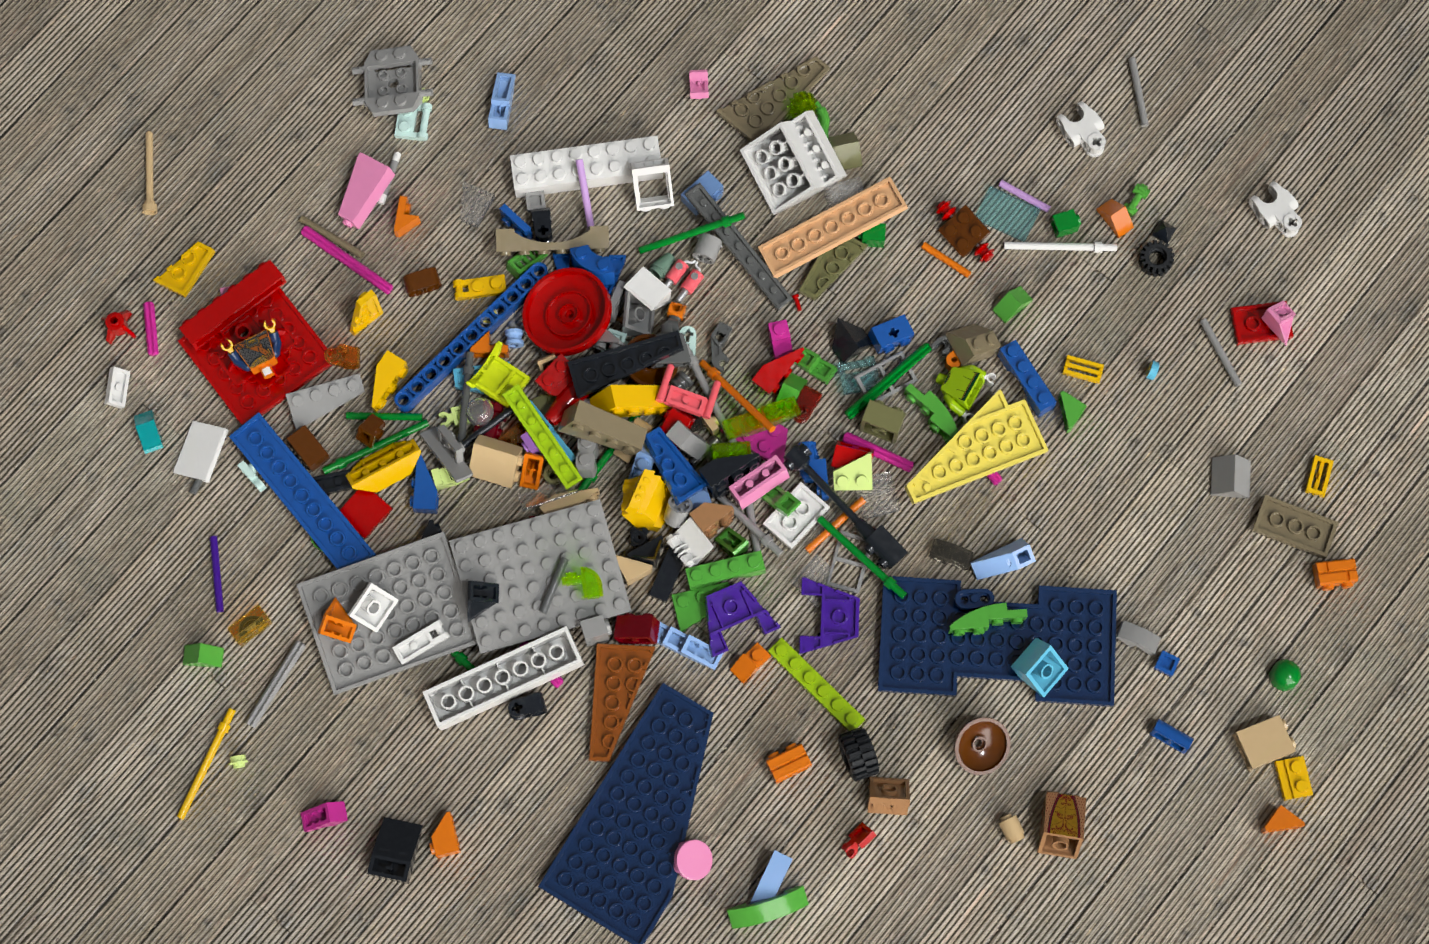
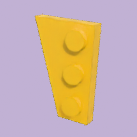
[153,241,215,298]
[350,289,383,336]

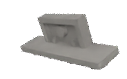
[420,425,473,483]

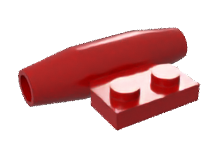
[534,354,592,426]

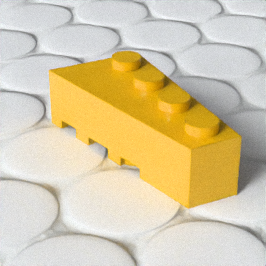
[589,385,673,418]

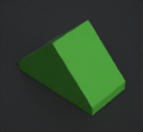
[992,286,1033,323]
[774,372,808,414]
[1058,391,1087,433]
[714,527,749,558]
[183,643,224,668]

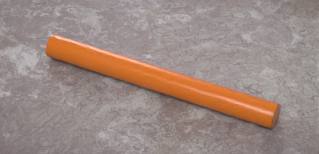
[805,497,866,554]

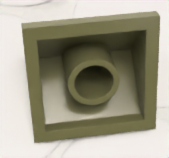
[828,132,863,170]

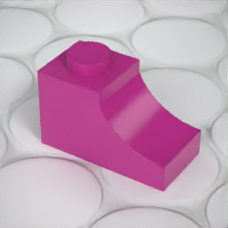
[768,319,793,359]
[301,801,348,832]

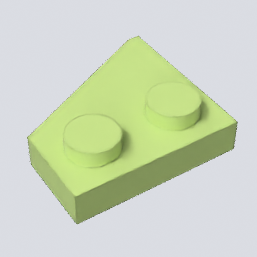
[833,452,873,491]

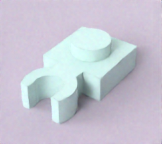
[237,461,267,492]

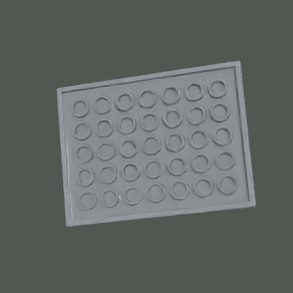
[449,499,632,654]
[296,532,477,695]

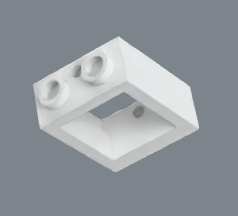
[631,157,674,212]

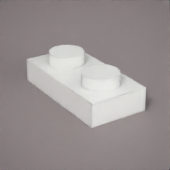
[104,366,130,409]

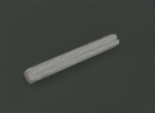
[246,641,306,728]

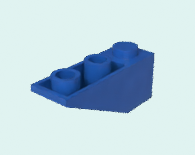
[410,454,439,514]

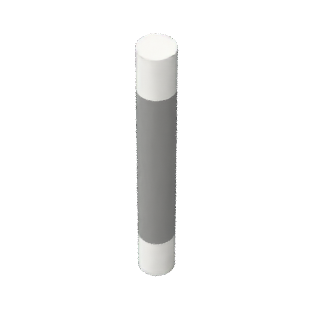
[377,152,401,205]

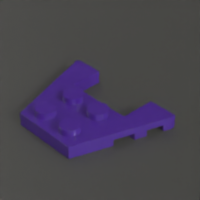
[799,577,860,654]
[705,581,781,658]

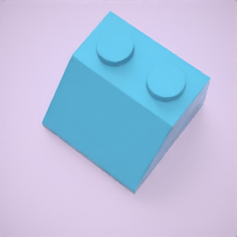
[1011,638,1069,697]

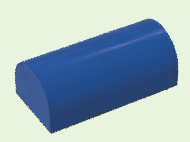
[1150,719,1194,754]

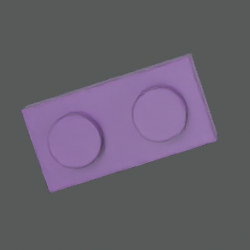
[520,432,544,456]

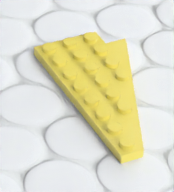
[905,389,1049,505]

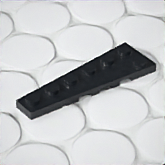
[568,330,684,399]

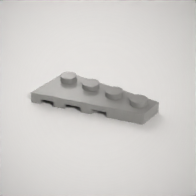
[286,373,365,431]

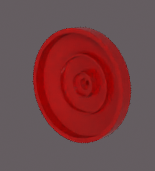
[522,268,612,356]

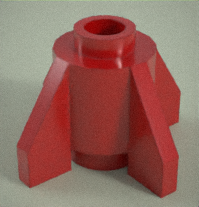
[102,310,136,345]

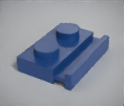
[499,203,533,240]

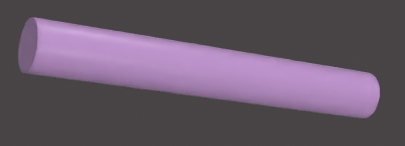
[999,180,1051,213]

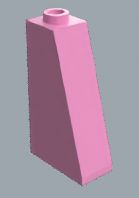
[338,152,395,229]

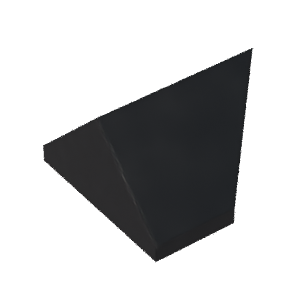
[832,318,873,365]
[628,535,664,568]
[468,581,499,622]

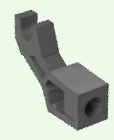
[710,321,733,373]

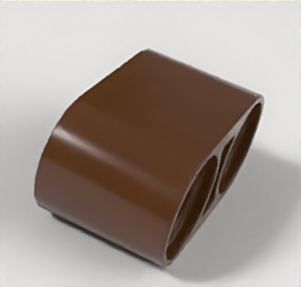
[403,267,442,297]

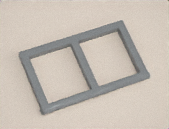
[854,351,918,401]
[825,530,870,594]

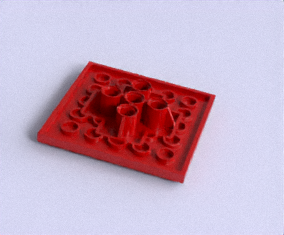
[178,288,337,425]

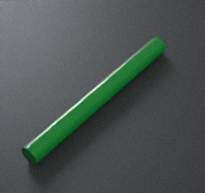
[346,412,423,421]

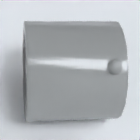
[692,233,723,264]
[664,496,693,528]

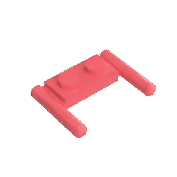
[656,364,721,420]

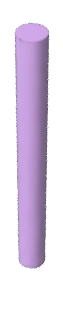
[575,159,594,229]

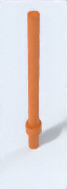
[699,360,776,433]

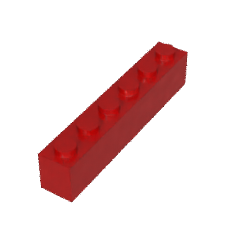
[179,260,286,351]

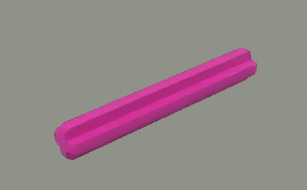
[842,432,914,472]

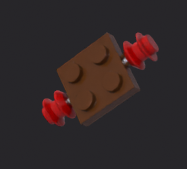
[936,200,994,262]

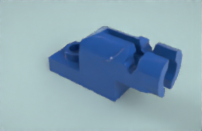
[798,441,829,501]

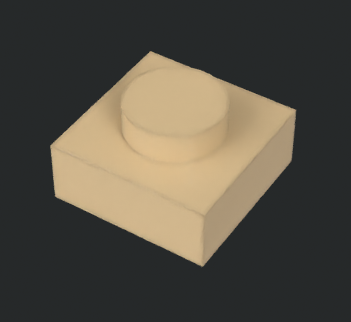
[702,415,720,437]

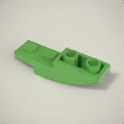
[904,383,958,444]
[948,603,1028,636]

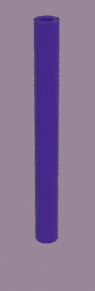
[210,536,224,613]

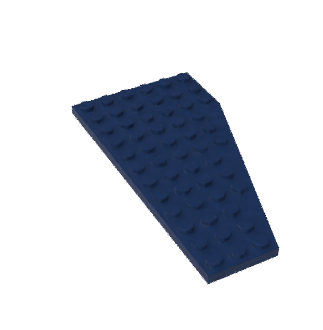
[538,683,714,944]

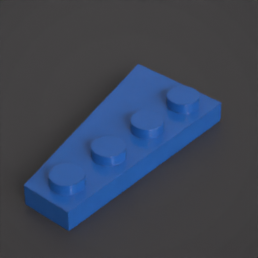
[645,427,707,505]

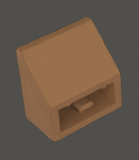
[689,502,734,540]

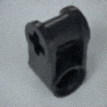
[531,207,553,242]
[508,692,547,721]

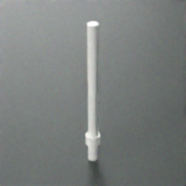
[1004,242,1117,253]

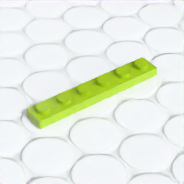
[502,384,583,490]
[768,637,866,731]

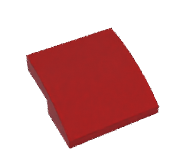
[340,490,393,539]

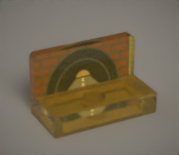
[228,605,273,647]

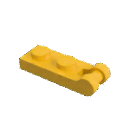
[453,274,507,301]

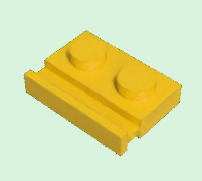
[1274,756,1313,801]

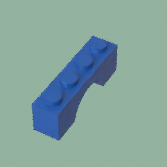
[997,340,1057,418]

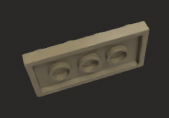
[1252,495,1339,559]

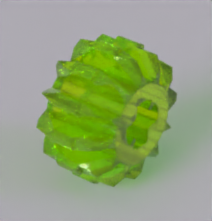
[787,91,819,119]

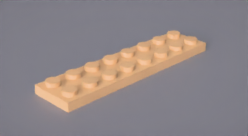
[758,177,908,278]

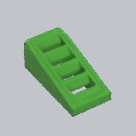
[506,251,548,280]

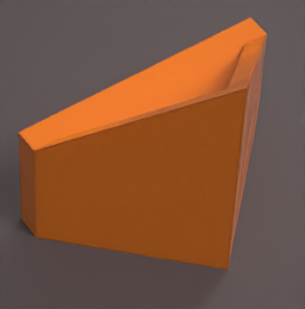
[318,597,357,643]

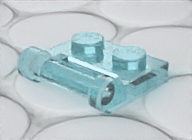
[836,356,880,395]

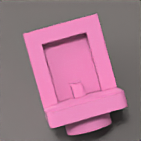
[689,70,709,99]

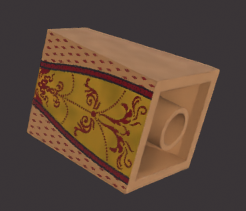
[1037,792,1086,859]

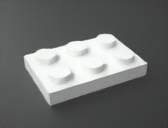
[763,482,830,550]

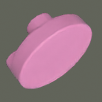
[673,840,713,880]

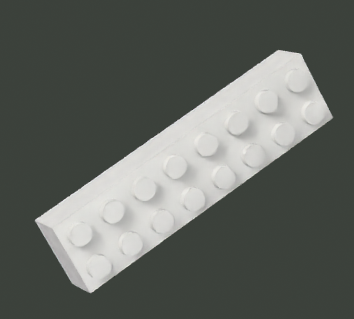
[510,136,663,198]
[423,626,585,731]

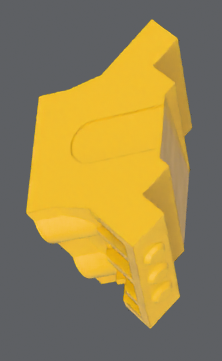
[621,469,672,532]

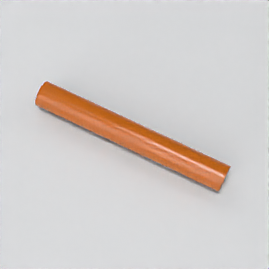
[921,242,972,278]

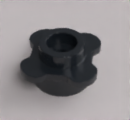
[630,527,649,547]

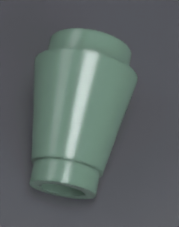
[649,252,675,280]

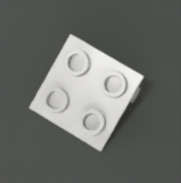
[666,517,714,568]

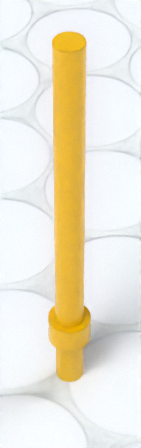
[177,708,236,820]

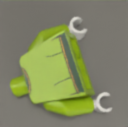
[936,365,996,424]

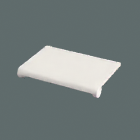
[173,421,229,483]

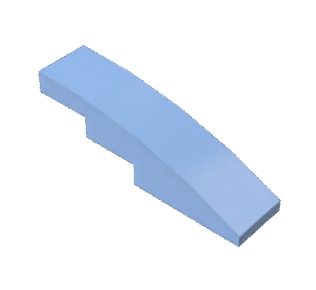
[657,622,723,670]

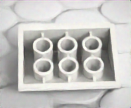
[740,110,847,215]

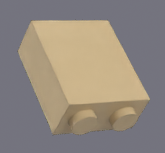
[469,434,524,488]
[1232,715,1296,771]

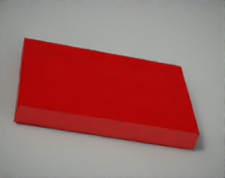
[1230,301,1294,345]

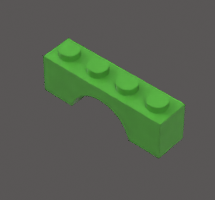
[685,550,766,590]

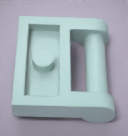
[394,103,433,141]

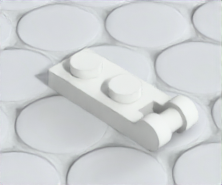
[392,620,450,665]

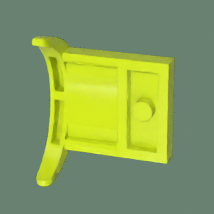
[466,341,530,408]

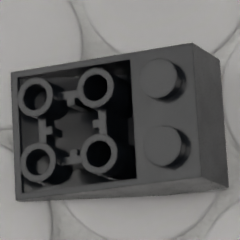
[699,453,762,499]
[367,817,423,884]

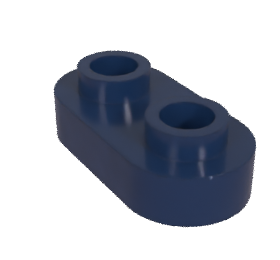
[955,589,994,610]

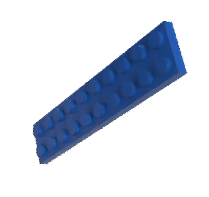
[229,412,377,569]

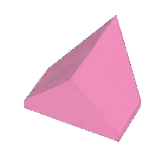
[1261,300,1296,346]

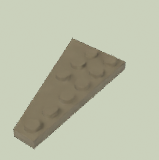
[716,56,830,142]

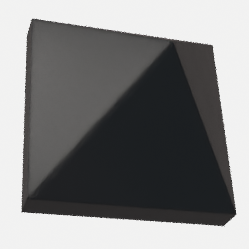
[1151,219,1177,243]

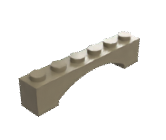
[495,226,609,256]

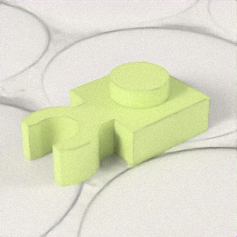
[438,404,474,427]

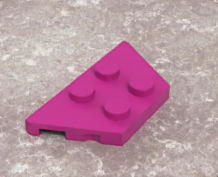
[720,410,788,463]

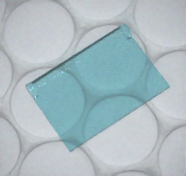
[976,186,1041,242]

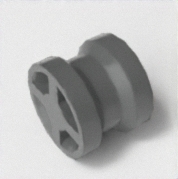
[670,371,693,390]

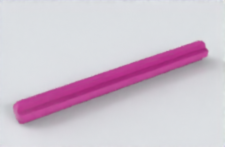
[301,226,393,294]

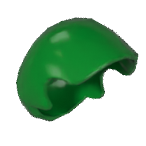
[1269,659,1301,691]

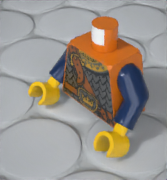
[220,318,282,379]

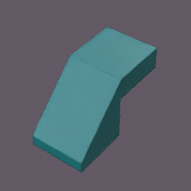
[134,410,163,454]

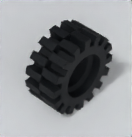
[1138,240,1175,277]

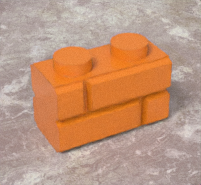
[1312,558,1358,591]
[766,743,812,784]

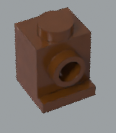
[356,413,385,448]

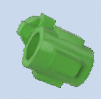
[1124,183,1151,217]

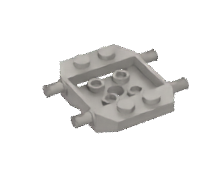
[352,45,434,117]

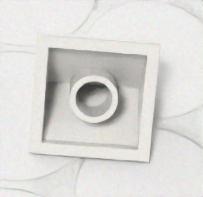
[624,267,672,311]
[348,582,399,633]

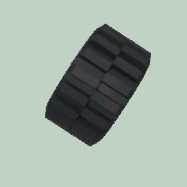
[838,727,879,782]

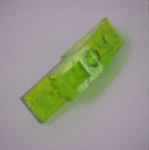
[721,396,801,441]

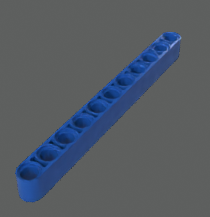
[394,262,548,413]

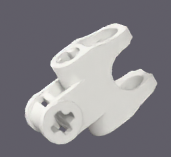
[1056,101,1106,157]
[1248,181,1302,238]

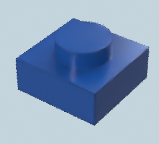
[1153,650,1180,677]

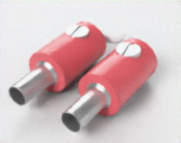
[664,259,704,303]

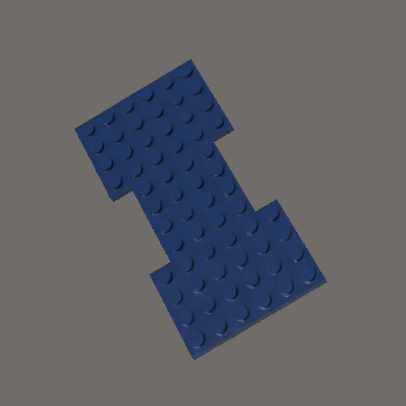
[878,576,1117,707]

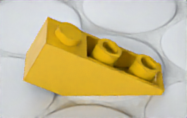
[372,350,408,412]

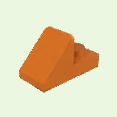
[394,196,421,238]
[470,331,510,358]
[730,642,771,684]

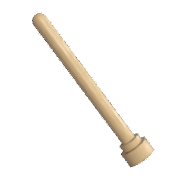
[142,131,157,215]

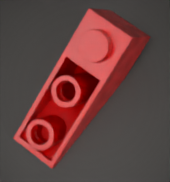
[751,347,804,395]

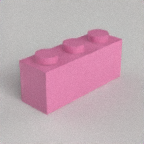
[728,455,790,510]

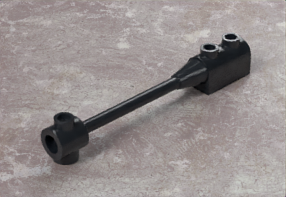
[783,443,908,569]

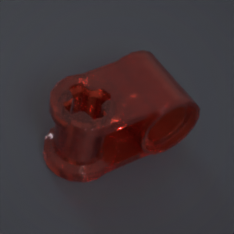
[793,385,822,424]

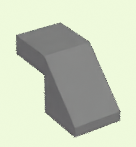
[666,420,711,460]

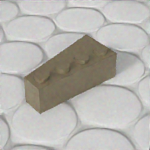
[558,400,648,455]

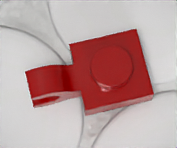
[841,822,877,859]

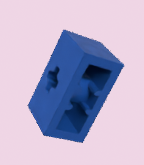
[868,314,915,354]

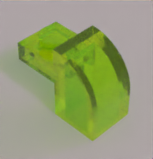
[561,567,603,600]

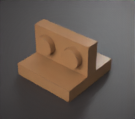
[868,777,910,816]

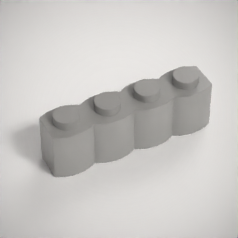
[576,399,599,478]

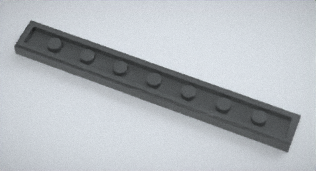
[685,183,793,311]

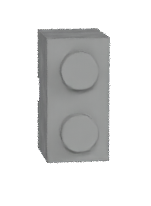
[580,615,612,647]

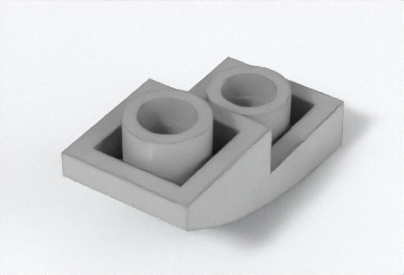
[1116,621,1161,656]

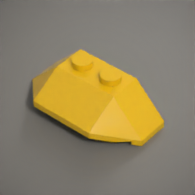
[346,439,421,493]

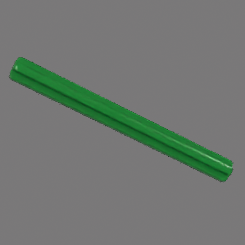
[844,343,932,419]

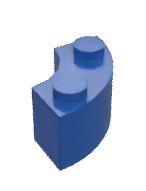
[570,245,615,285]

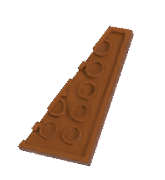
[589,644,656,762]

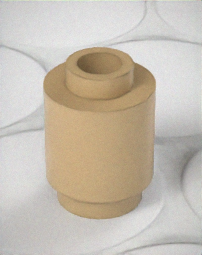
[998,813,1025,844]

